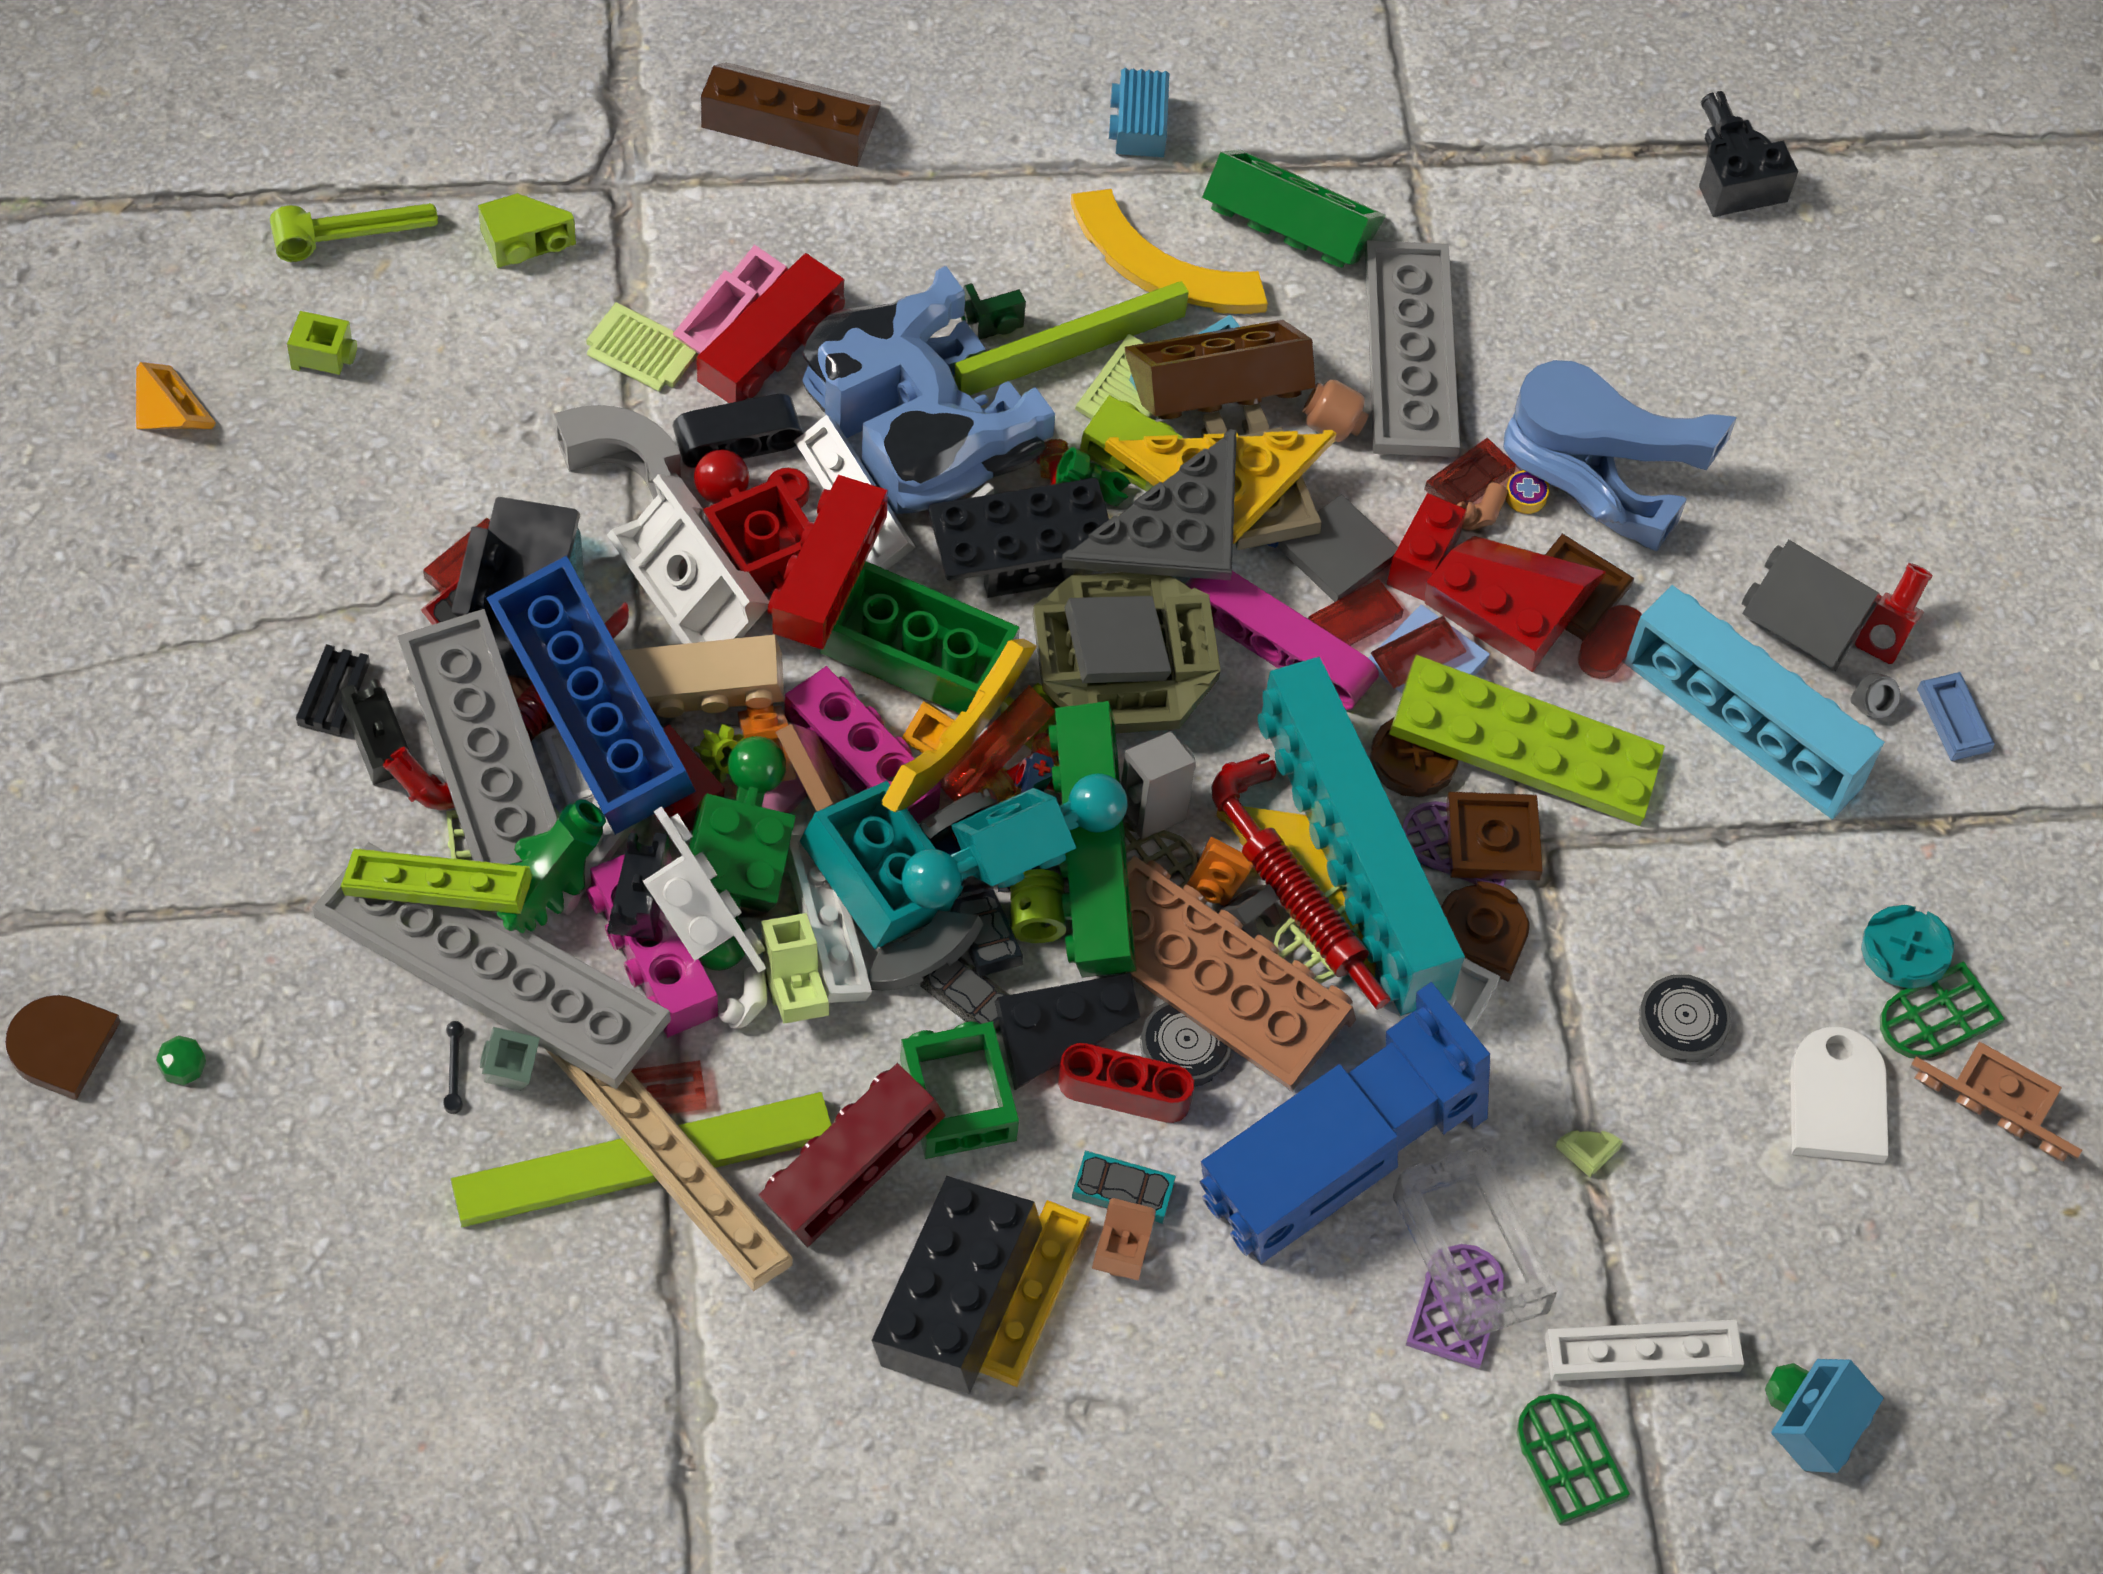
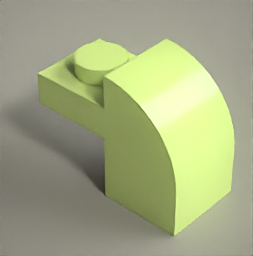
[761,913,829,1024]

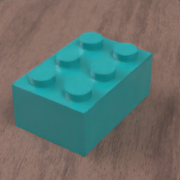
[800,781,963,949]

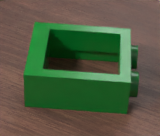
[900,1021,1019,1159]

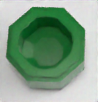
[156,1035,206,1086]
[1765,1363,1809,1412]

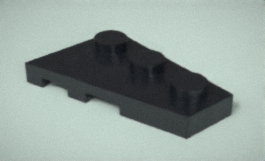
[994,973,1141,1090]

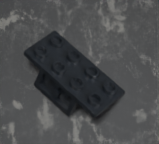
[929,478,1109,598]
[451,497,580,680]

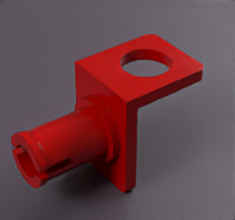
[1855,563,1933,664]

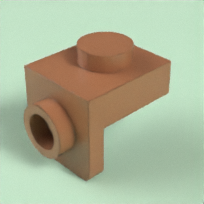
[1092,1198,1156,1280]

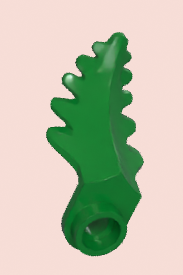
[497,799,606,933]

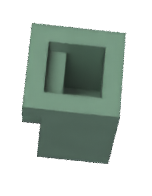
[480,1027,540,1091]

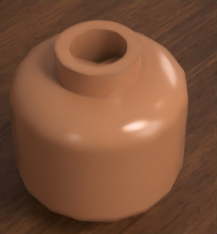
[1302,379,1369,442]

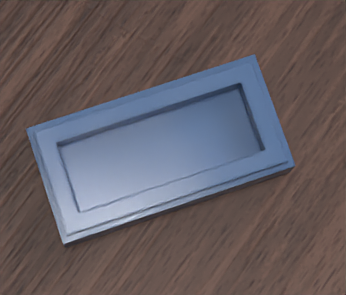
[1917,672,1995,761]

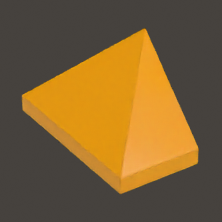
[136,362,216,429]

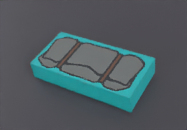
[1072,1150,1176,1224]

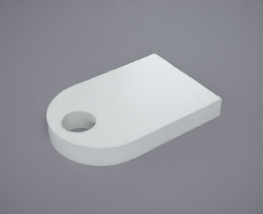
[1790,1027,1888,1164]

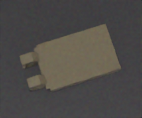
[1201,403,1321,550]

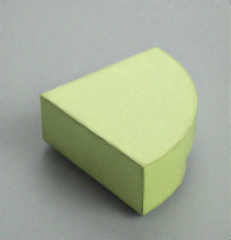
[1555,1130,1623,1177]

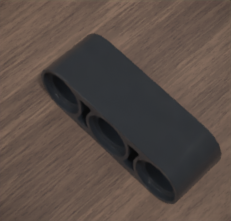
[672,394,803,468]

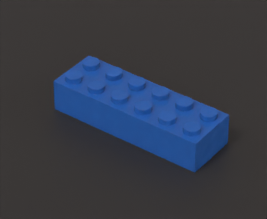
[487,555,696,835]

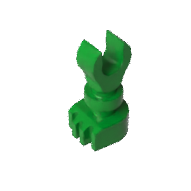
[1056,447,1131,506]

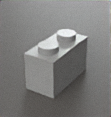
[1121,731,1196,839]

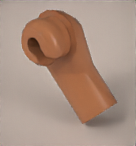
[1457,483,1508,531]

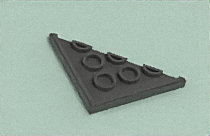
[1062,429,1237,580]

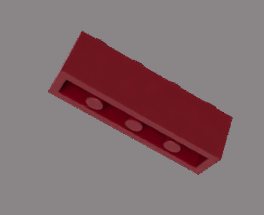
[758,1062,946,1248]

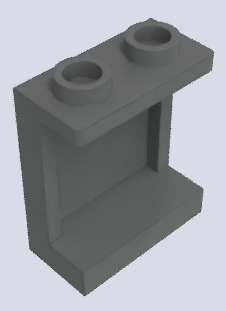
[1741,539,1882,671]

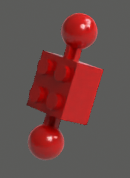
[694,450,809,594]

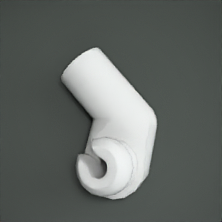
[719,966,767,1028]

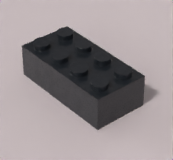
[871,1176,1042,1394]

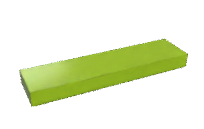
[340,849,533,914]

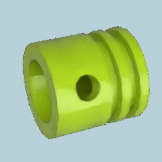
[1010,869,1066,943]

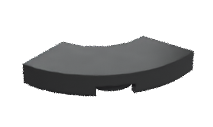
[868,910,984,991]

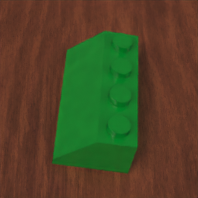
[1202,149,1386,268]

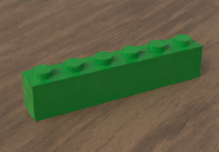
[1049,701,1137,978]

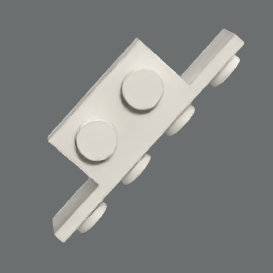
[643,806,766,973]

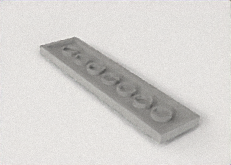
[312,842,671,1089]

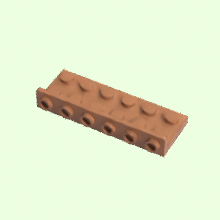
[1072,856,1356,1092]

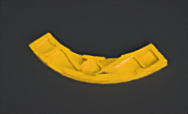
[1070,189,1268,314]
[882,638,1037,813]

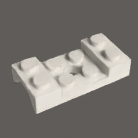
[606,474,769,644]

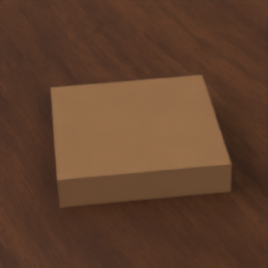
[776,723,849,811]

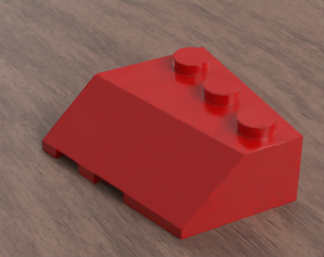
[1425,536,1606,672]

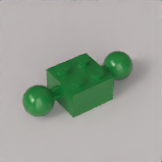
[689,736,796,971]

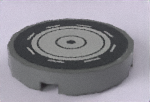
[1638,974,1731,1062]
[1140,1002,1232,1086]

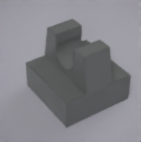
[1217,884,1282,939]

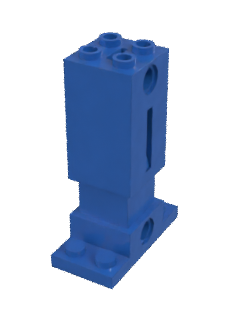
[1200,982,1490,1264]

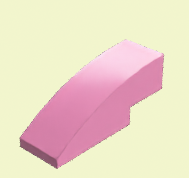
[673,244,788,354]

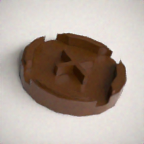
[1370,717,1459,798]

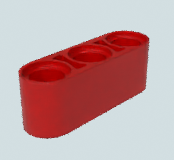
[1058,1043,1194,1123]

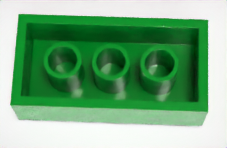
[820,561,1020,714]

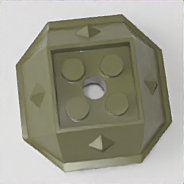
[1033,572,1221,733]

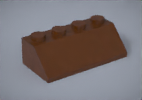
[701,62,881,167]
[1125,319,1316,420]

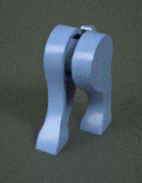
[1503,360,1737,552]

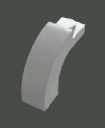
[554,405,681,500]

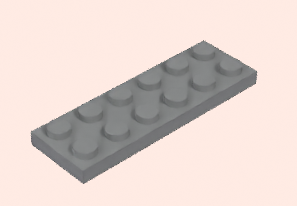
[1365,240,1460,457]
[398,609,557,864]

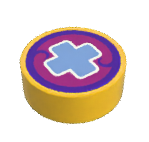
[1505,470,1549,514]

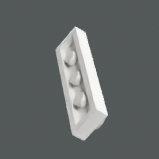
[794,415,916,570]
[786,835,872,1003]
[1545,1320,1744,1381]

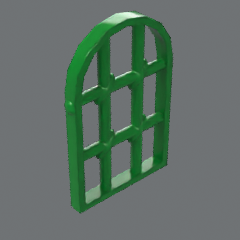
[1880,961,2005,1059]
[1516,1393,1630,1525]

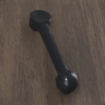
[443,1021,465,1114]

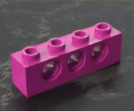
[785,666,941,824]
[586,854,718,1038]

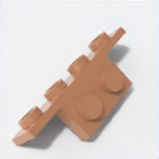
[1910,1041,2083,1162]

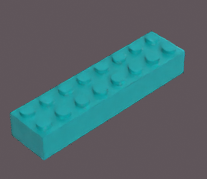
[1258,656,1465,1016]

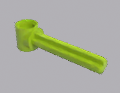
[269,203,438,262]

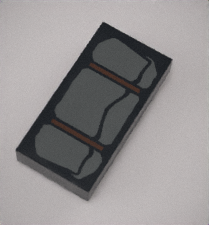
[951,890,1023,977]

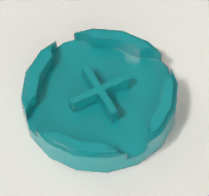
[1861,905,1954,989]

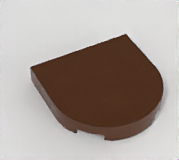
[1441,881,1530,982]
[5,995,121,1100]

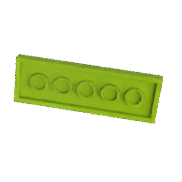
[1389,655,1665,826]

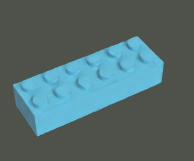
[1624,585,1885,820]

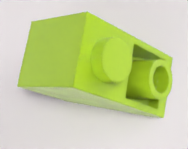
[478,193,576,268]

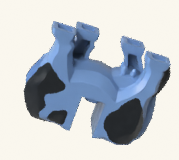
[802,266,1055,514]

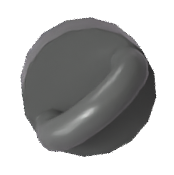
[1850,673,1900,719]

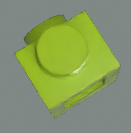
[287,311,357,375]

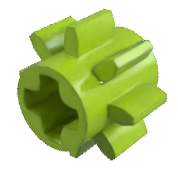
[693,724,744,783]

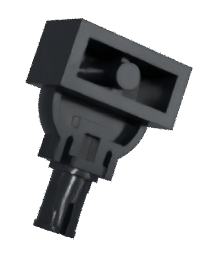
[1699,91,1798,217]

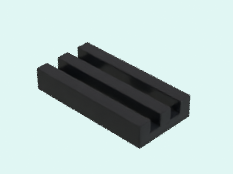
[296,644,370,736]

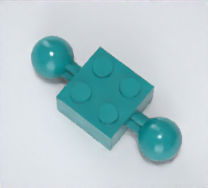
[902,773,1127,909]

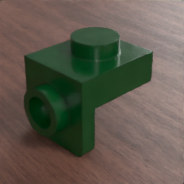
[960,283,1026,340]

